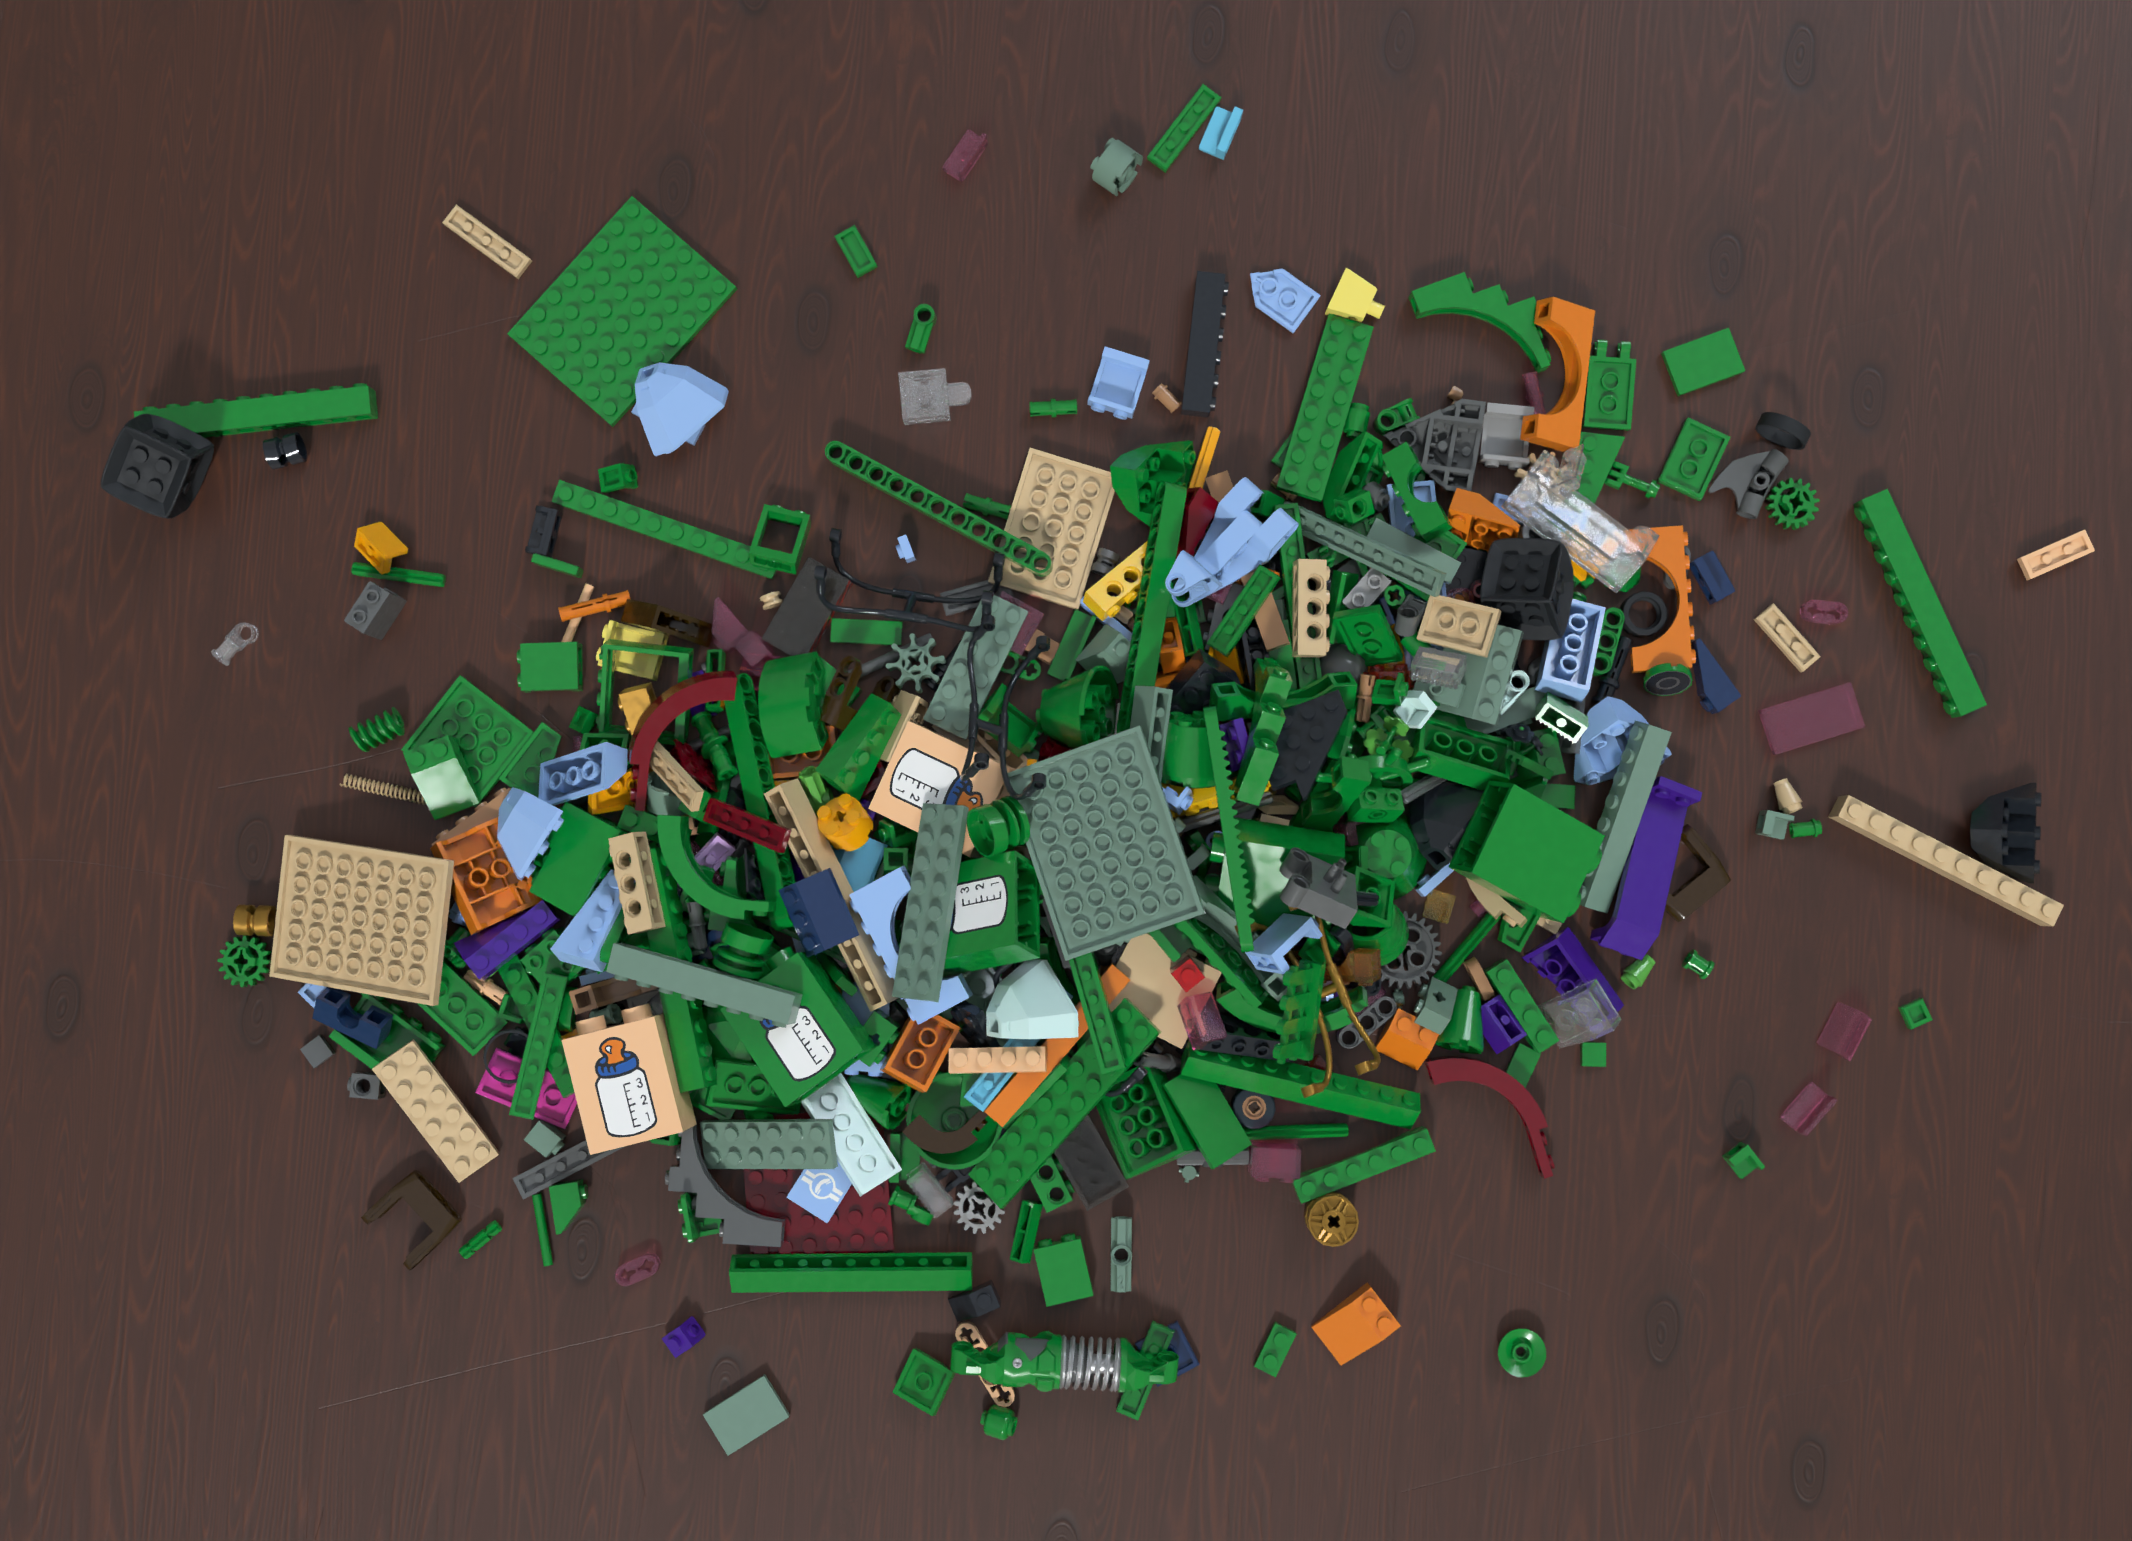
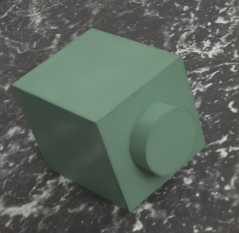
[524,1120,566,1157]

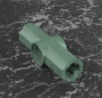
[1110,1216,1132,1292]

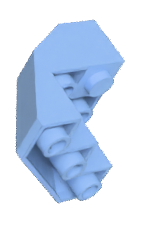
[635,362,729,456]
[1574,696,1672,785]
[497,787,564,881]

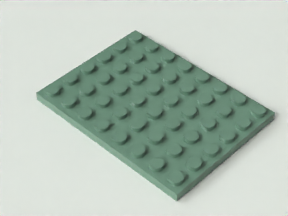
[1008,725,1205,961]

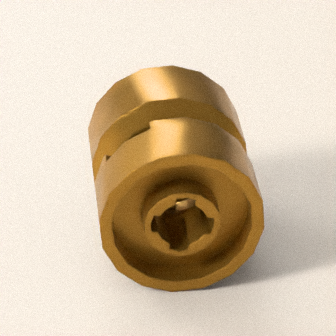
[233,905,277,936]

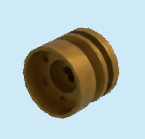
[1304,1191,1359,1247]

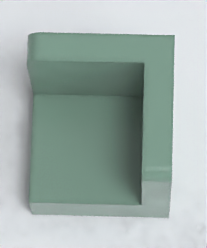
[1755,810,1795,840]

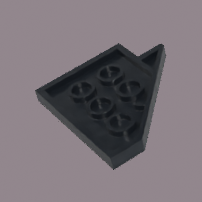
[1247,690,1348,801]

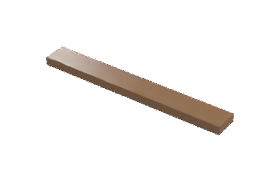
[1205,470,1290,652]

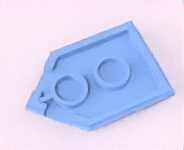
[1250,268,1321,333]

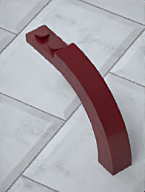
[628,671,737,811]
[1425,1056,1555,1179]

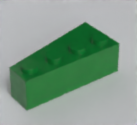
[815,693,901,801]

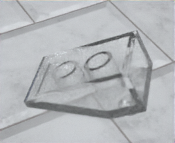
[1538,979,1622,1048]

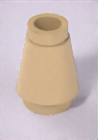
[1773,778,1803,814]

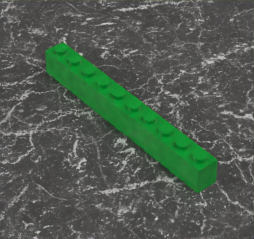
[134,383,378,438]
[1853,489,1987,718]
[647,848,717,1093]
[1180,1038,1421,1129]
[729,1252,973,1293]

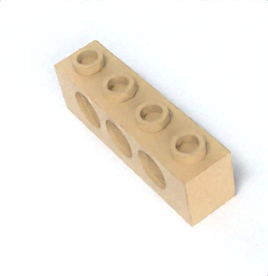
[1292,559,1330,658]
[608,832,666,934]

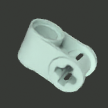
[1501,670,1530,715]

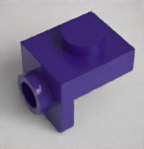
[662,1316,706,1358]

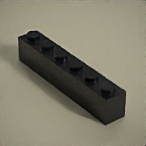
[1181,271,1229,418]

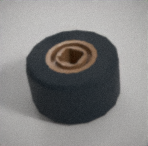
[1231,1089,1276,1129]

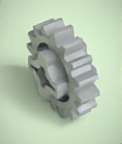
[954,1181,1005,1234]

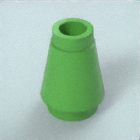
[1621,954,1655,989]

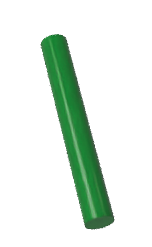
[532,1193,553,1266]

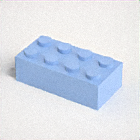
[1535,599,1606,702]

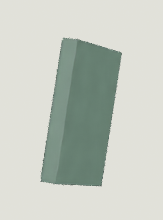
[703,1374,790,1456]

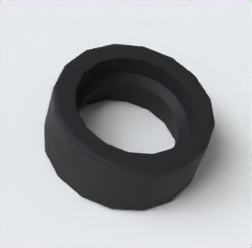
[1620,591,1667,638]

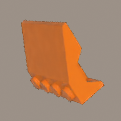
[430,817,542,935]

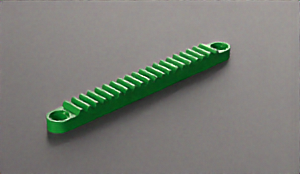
[1203,706,1255,953]

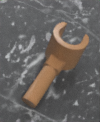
[1447,386,1463,405]

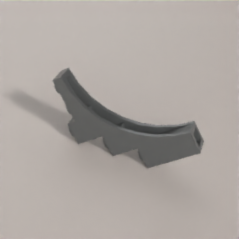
[665,1117,785,1247]

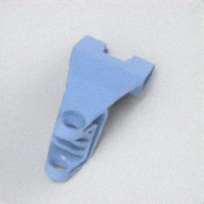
[1165,477,1299,607]

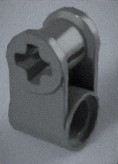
[1394,594,1428,637]

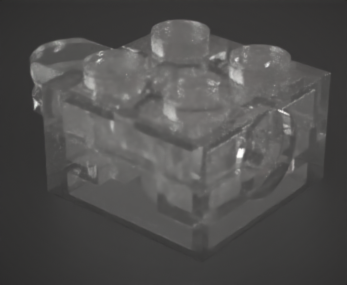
[898,368,972,425]

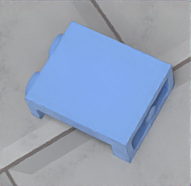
[1088,346,1150,420]
[1245,913,1323,974]

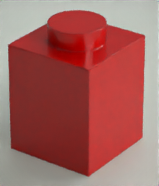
[1170,955,1205,992]

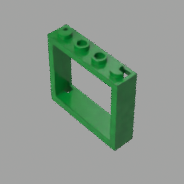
[596,639,694,745]

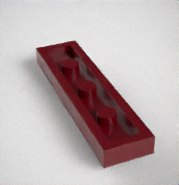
[703,798,792,853]

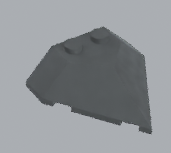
[1384,399,1486,492]

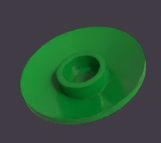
[1498,1328,1546,1377]

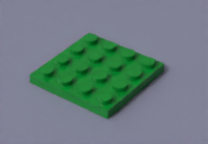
[401,675,534,807]

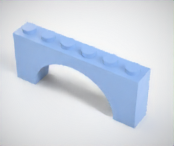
[849,866,973,1025]

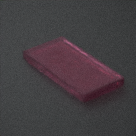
[1758,682,1865,755]

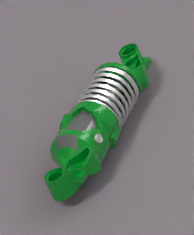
[950,1331,1179,1393]

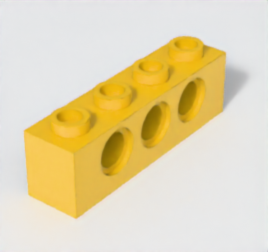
[1083,541,1148,621]

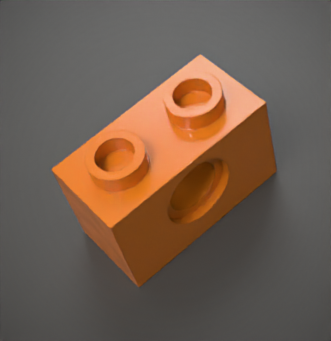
[1160,617,1186,674]

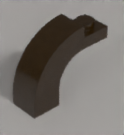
[902,1110,988,1154]

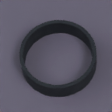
[1755,412,1811,450]
[483,1029,528,1084]

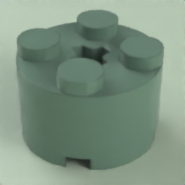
[1090,138,1143,196]
[646,771,686,816]

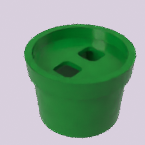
[1346,903,1409,967]

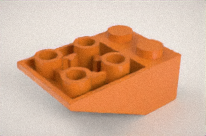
[1447,488,1520,551]

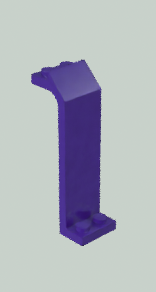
[1590,776,1702,960]

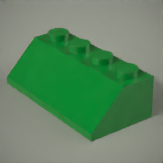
[1408,717,1512,791]

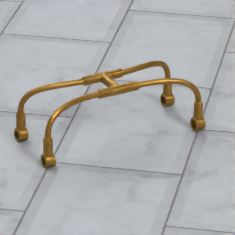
[1234,906,1381,1098]

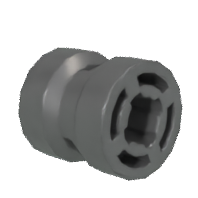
[1091,548,1121,577]

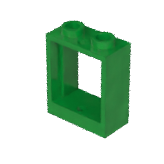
[749,504,811,575]

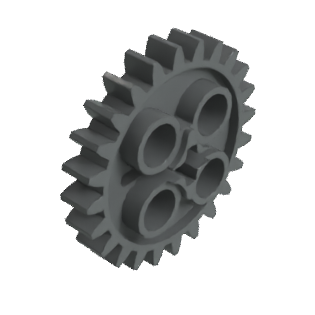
[1375,911,1442,989]

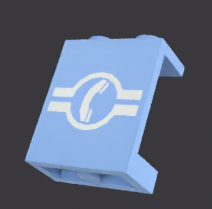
[786,1160,852,1223]

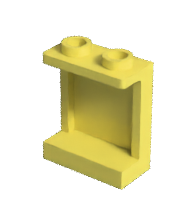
[596,620,669,681]

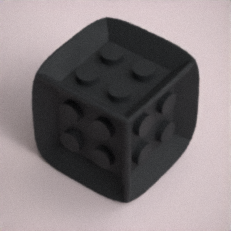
[101,414,214,519]
[1480,538,1574,640]

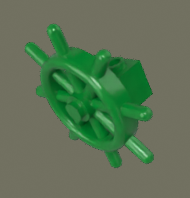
[1314,748,1431,824]

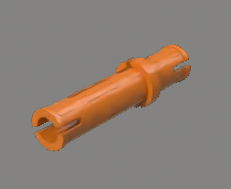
[558,590,630,622]

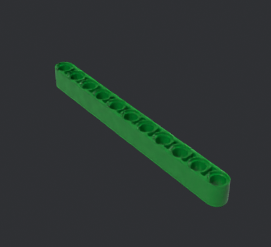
[825,441,1053,577]
[1116,481,1187,733]
[724,673,795,931]

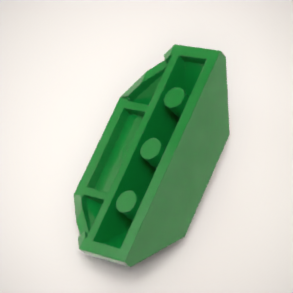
[1322,431,1384,525]

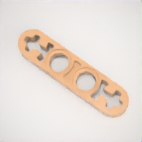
[955,1321,1015,1407]

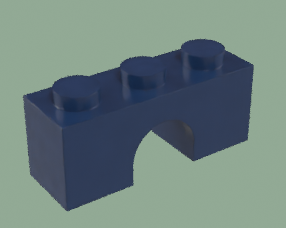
[312,987,394,1049]

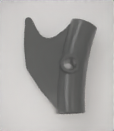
[1708,449,1789,519]

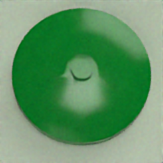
[906,1072,1002,1170]

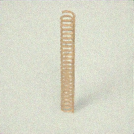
[340,773,426,805]

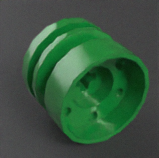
[967,796,1030,858]
[712,921,774,979]

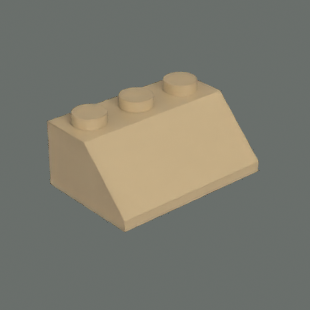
[880,690,930,763]

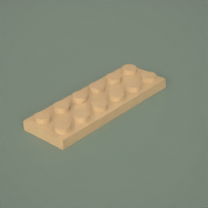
[372,1039,500,1183]

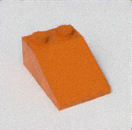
[1311,1282,1401,1365]

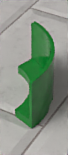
[758,651,829,758]

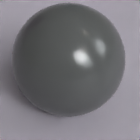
[1319,643,1368,687]

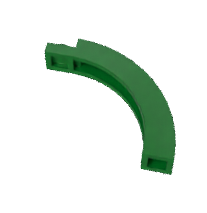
[657,815,776,920]
[1216,980,1368,1034]

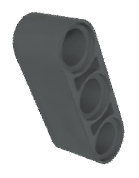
[1336,995,1397,1049]

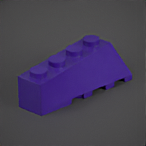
[454,900,561,980]
[1522,927,1624,1027]

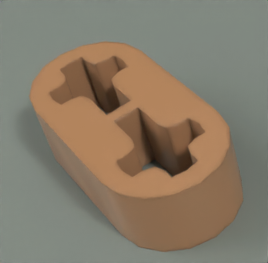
[1463,957,1495,1002]

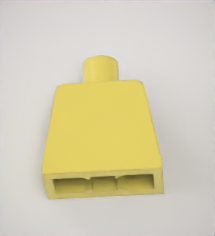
[1325,268,1385,323]

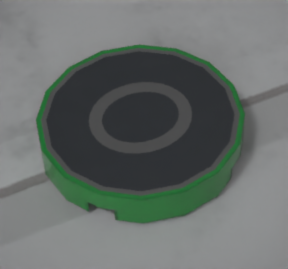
[1643,663,1692,696]

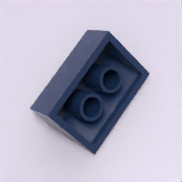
[778,868,859,958]

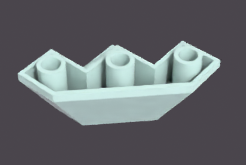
[986,959,1079,1039]

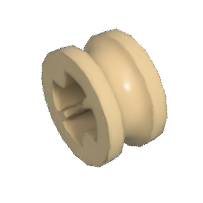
[760,591,784,610]

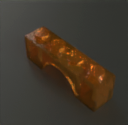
[1283,945,1381,986]

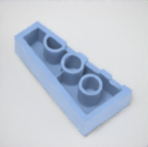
[550,870,636,972]

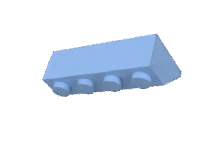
[538,742,628,806]

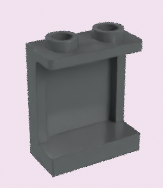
[344,581,407,640]

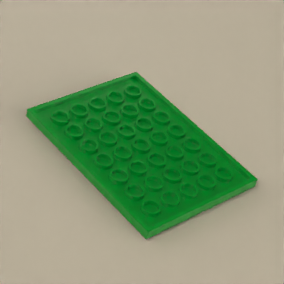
[507,196,737,427]

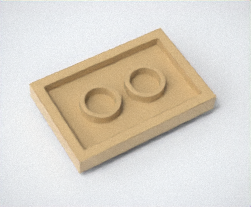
[1416,595,1501,658]

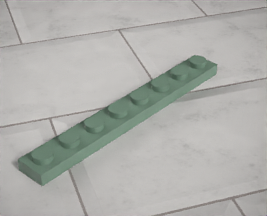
[1284,501,1447,597]

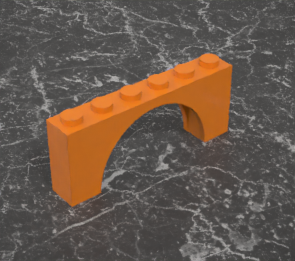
[1520,297,1595,452]
[1622,525,1696,673]

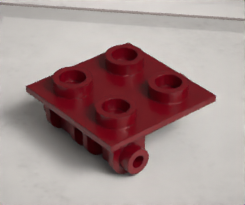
[670,738,718,792]

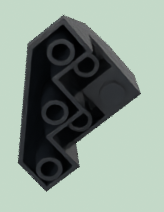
[1409,781,1484,871]
[1970,783,2042,884]

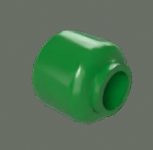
[980,1404,1018,1440]

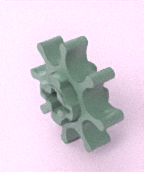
[886,633,946,694]

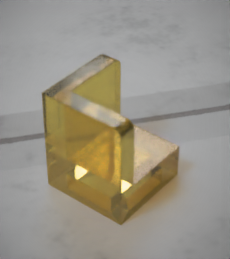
[1422,889,1456,924]

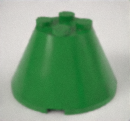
[1036,666,1119,750]
[1338,814,1427,900]

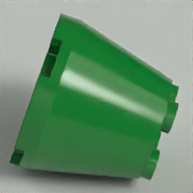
[1161,711,1215,788]

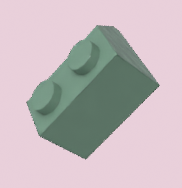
[1076,624,1130,684]

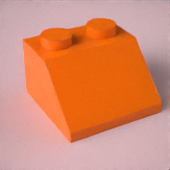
[1375,1008,1439,1070]

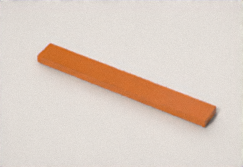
[984,963,1130,1127]

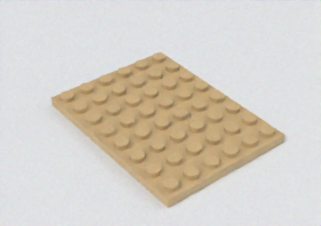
[269,835,454,1006]

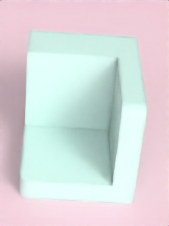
[1393,690,1437,729]

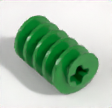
[348,707,405,752]

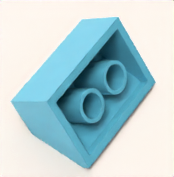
[831,838,888,892]

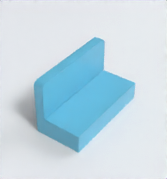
[1199,107,1243,160]

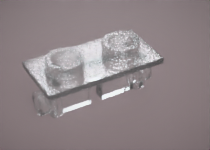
[1555,444,1587,492]

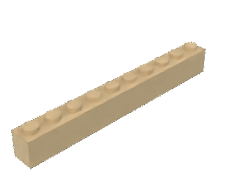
[764,778,898,1012]
[1828,795,2064,927]

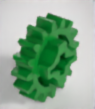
[1765,478,1820,530]
[217,935,272,987]

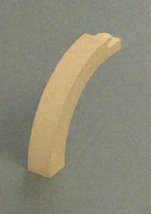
[1466,877,1527,928]

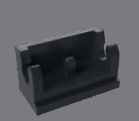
[525,505,563,558]

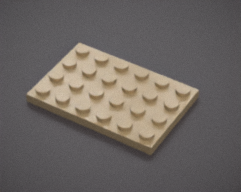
[988,448,1115,610]

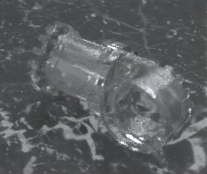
[211,622,259,666]

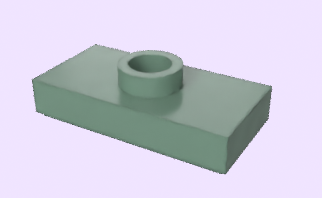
[1413,671,1466,709]

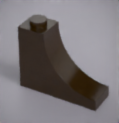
[621,599,715,648]

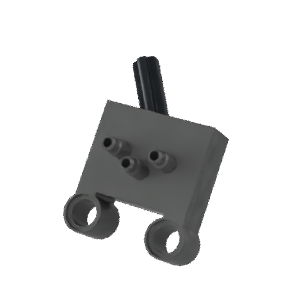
[1279,847,1379,929]

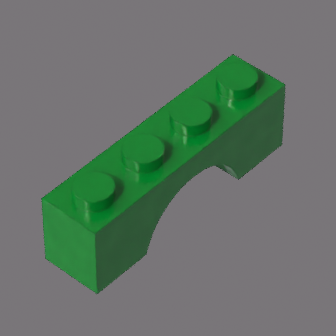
[1382,442,1452,542]
[1301,756,1372,832]
[1483,958,1560,1054]

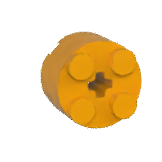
[817,793,873,851]

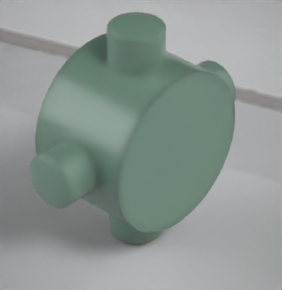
[1392,988,1405,1009]
[1178,1165,1199,1183]

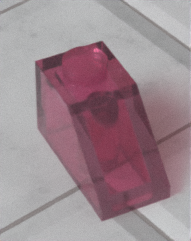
[712,597,752,654]

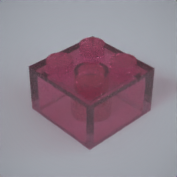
[1248,1142,1301,1183]

